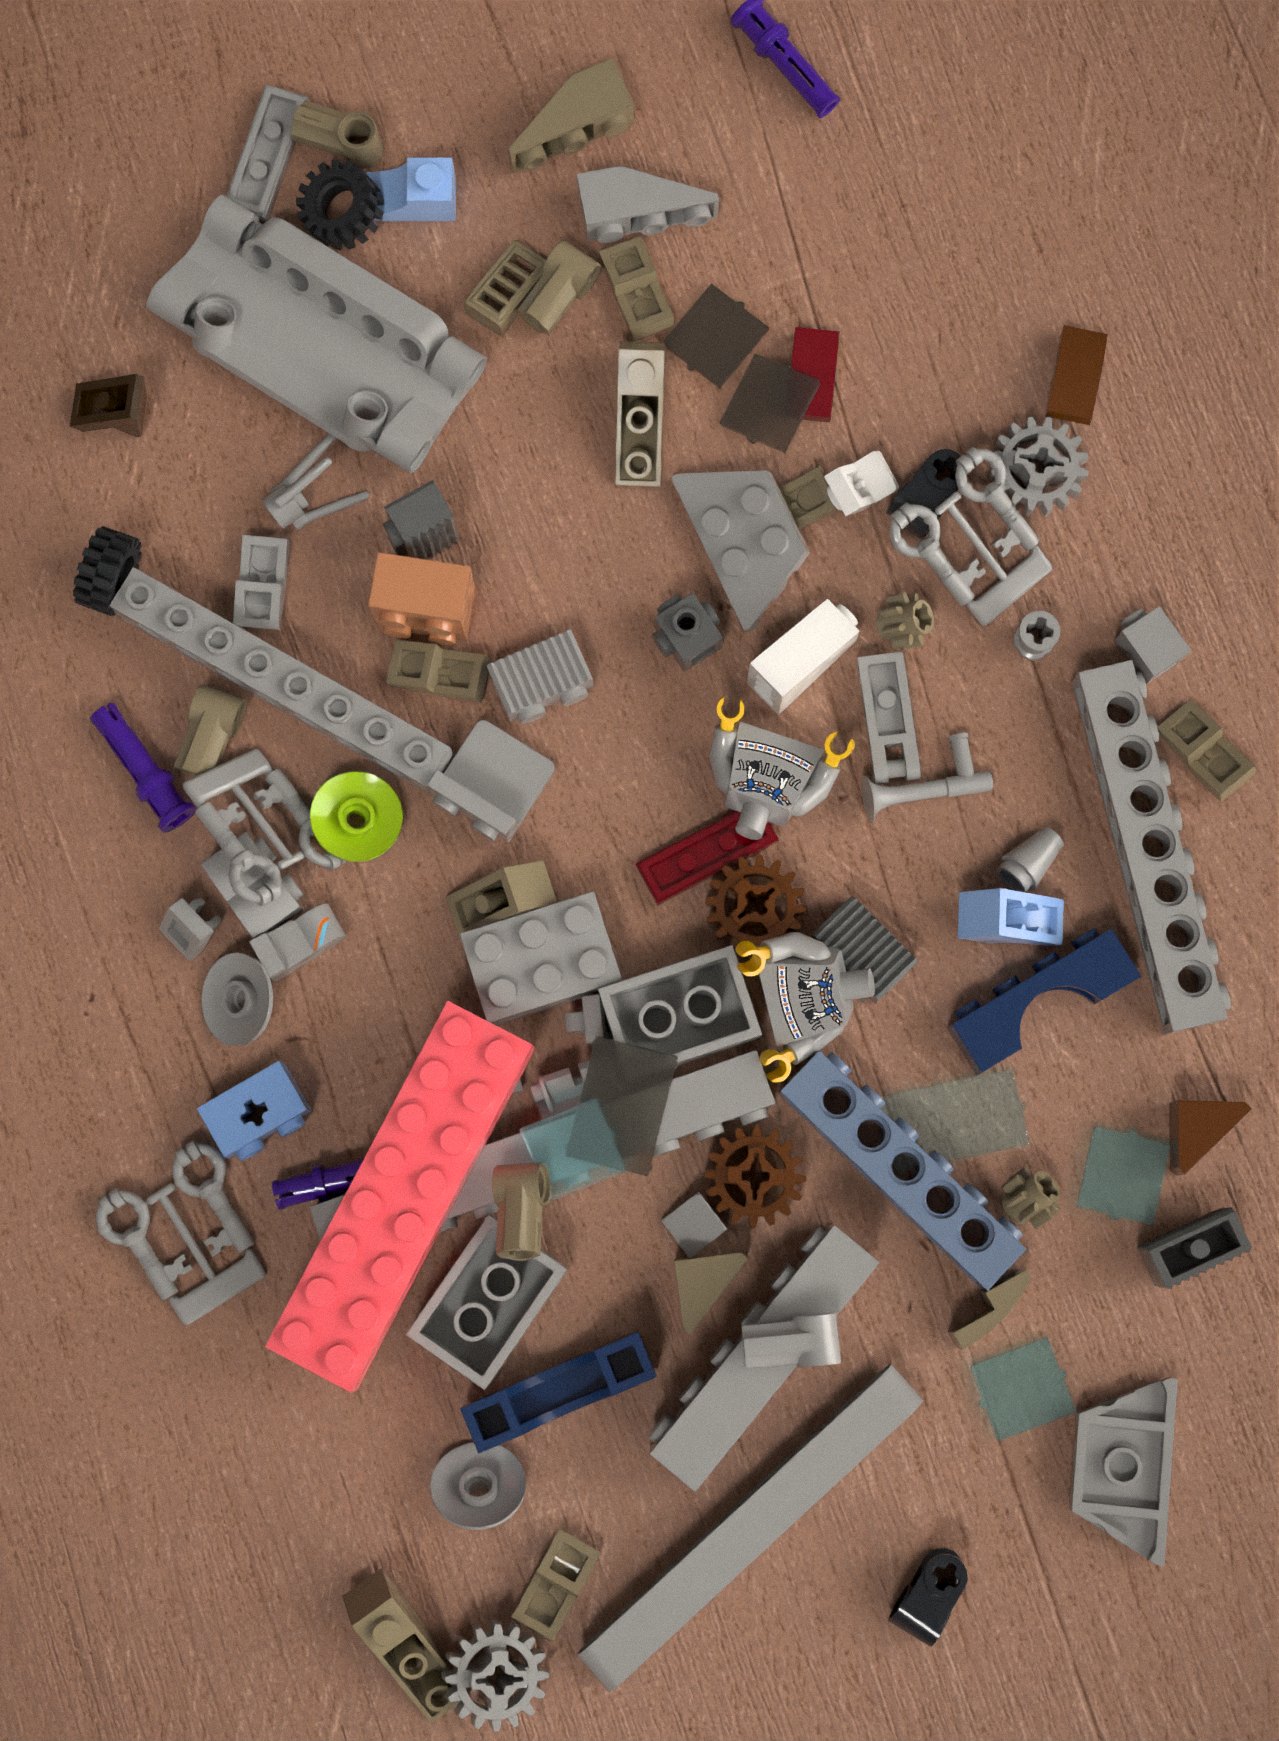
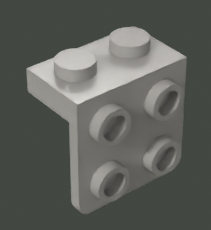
[427,720,555,843]

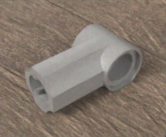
[741,1313,842,1368]

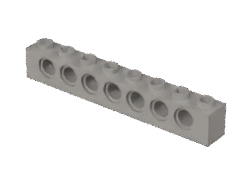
[109,567,454,796]
[1071,660,1231,1035]

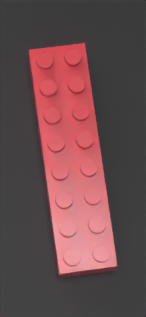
[265,1001,535,1393]

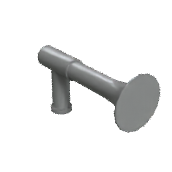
[862,733,993,823]

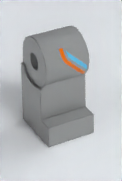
[249,903,346,982]

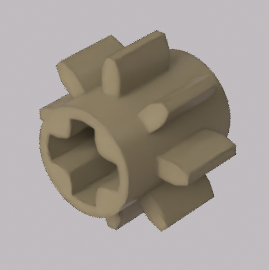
[876,592,934,650]
[1002,1167,1061,1229]

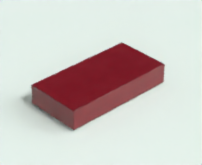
[785,327,840,422]

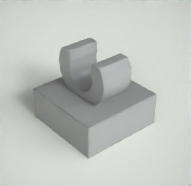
[159,898,221,962]
[565,995,615,1045]

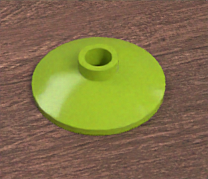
[310,771,403,862]

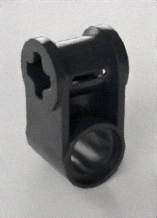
[886,449,960,540]
[888,1547,968,1647]

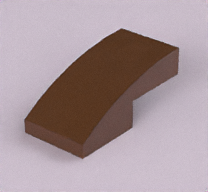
[1046,325,1108,425]

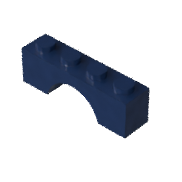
[947,928,1142,1076]
[460,1330,657,1454]

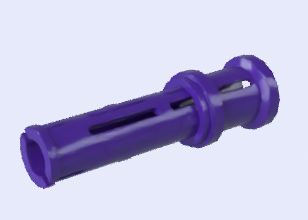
[730,0,841,118]
[90,703,197,833]

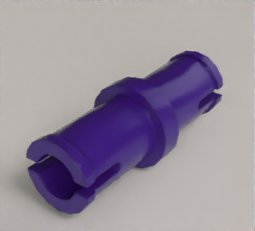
[272,1158,364,1210]

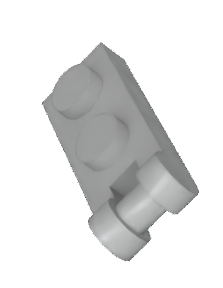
[856,651,921,785]

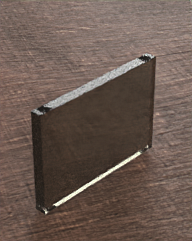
[566,1036,678,1176]

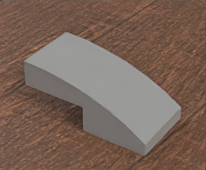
[233,535,290,630]

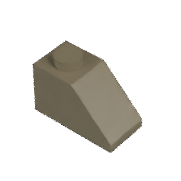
[446,861,557,940]

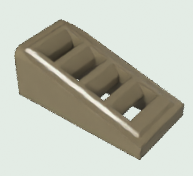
[463,240,546,337]

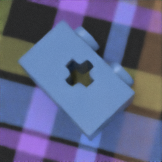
[197,1061,312,1162]

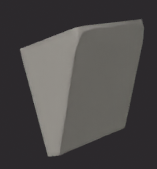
[662,1192,727,1258]

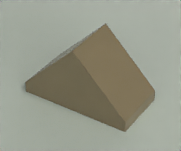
[674,1252,748,1335]

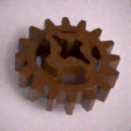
[705,855,806,957]
[704,1125,806,1228]

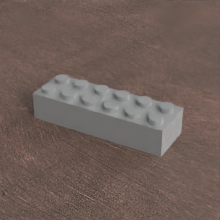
[649,1225,880,1492]

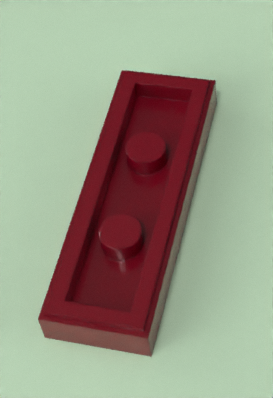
[636,811,779,906]

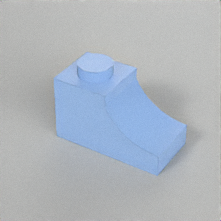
[366,158,456,221]
[958,888,1064,946]

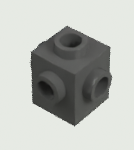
[652,593,723,672]

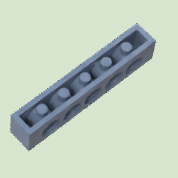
[778,1051,1026,1291]

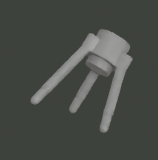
[262,433,370,530]

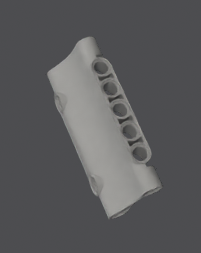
[146,195,487,474]

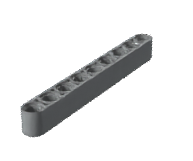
[577,1364,923,1692]

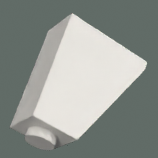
[747,599,860,715]

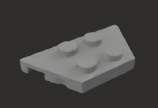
[671,470,810,633]
[1069,1377,1178,1566]

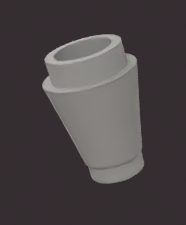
[997,827,1064,892]

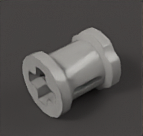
[1013,611,1060,661]

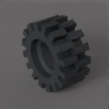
[296,159,384,250]
[73,526,142,616]

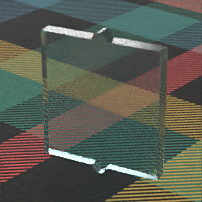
[520,1097,626,1202]
[1076,1126,1171,1225]
[970,1337,1076,1441]

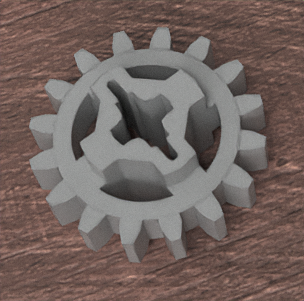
[989,417,1089,517]
[442,1620,549,1732]

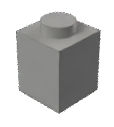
[1114,606,1192,685]

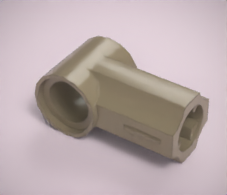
[291,100,384,169]
[517,240,602,336]
[173,684,247,777]
[492,1162,551,1261]

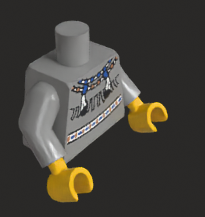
[709,696,855,840]
[735,932,875,1082]

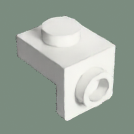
[824,450,899,516]

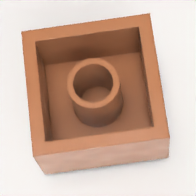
[368,552,476,646]

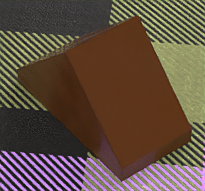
[1169,1100,1252,1176]

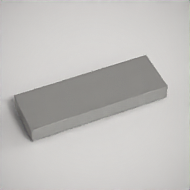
[226,85,309,223]

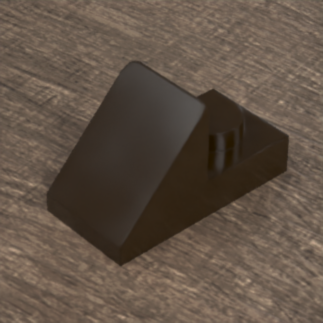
[70,374,147,438]

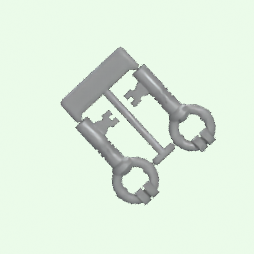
[889,447,1052,626]
[183,749,349,906]
[95,1140,266,1325]

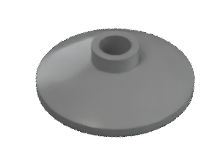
[202,953,273,1046]
[430,1442,526,1530]

